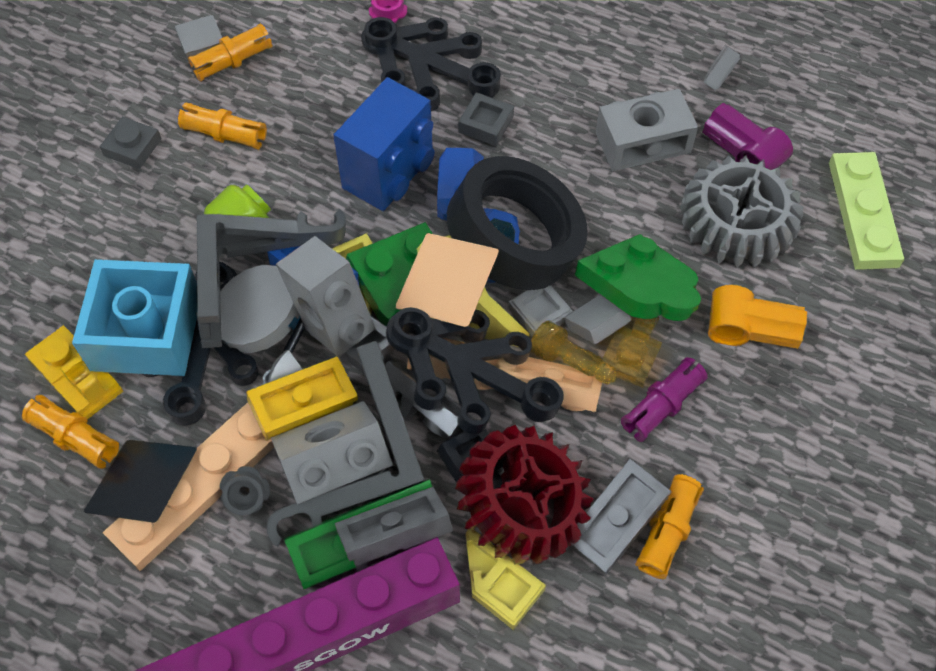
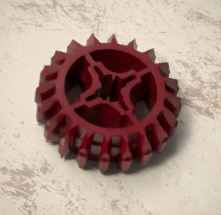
[455,425,594,565]

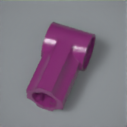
[702,103,793,170]

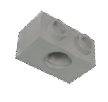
[596,89,698,171]
[276,236,375,357]
[271,401,393,505]

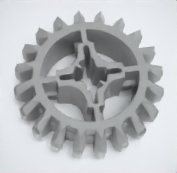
[680,155,804,268]

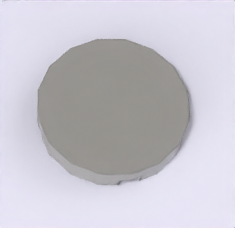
[220,265,299,353]

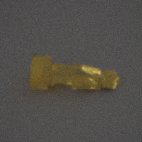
[531,320,617,385]

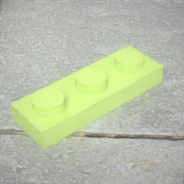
[829,152,904,270]

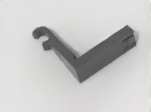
[196,209,346,348]
[267,341,424,547]

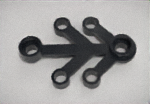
[361,17,501,111]
[142,261,259,426]
[386,307,564,434]

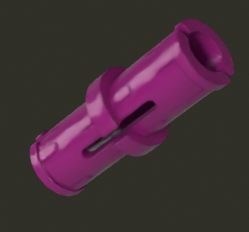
[621,357,708,442]

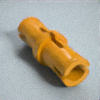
[188,23,273,82]
[178,102,267,149]
[22,395,119,469]
[635,474,704,580]

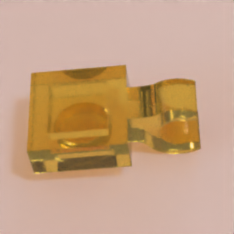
[599,317,662,388]

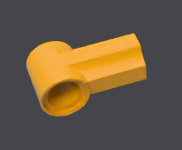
[708,285,807,349]

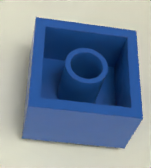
[333,77,435,212]

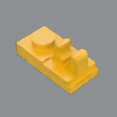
[25,325,124,419]
[246,356,358,441]

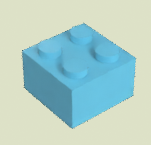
[72,259,198,376]

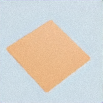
[396,233,499,327]

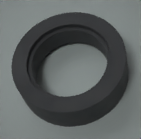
[447,156,588,290]

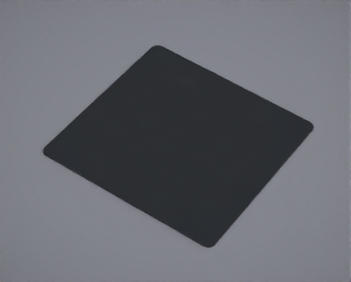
[84,440,197,523]

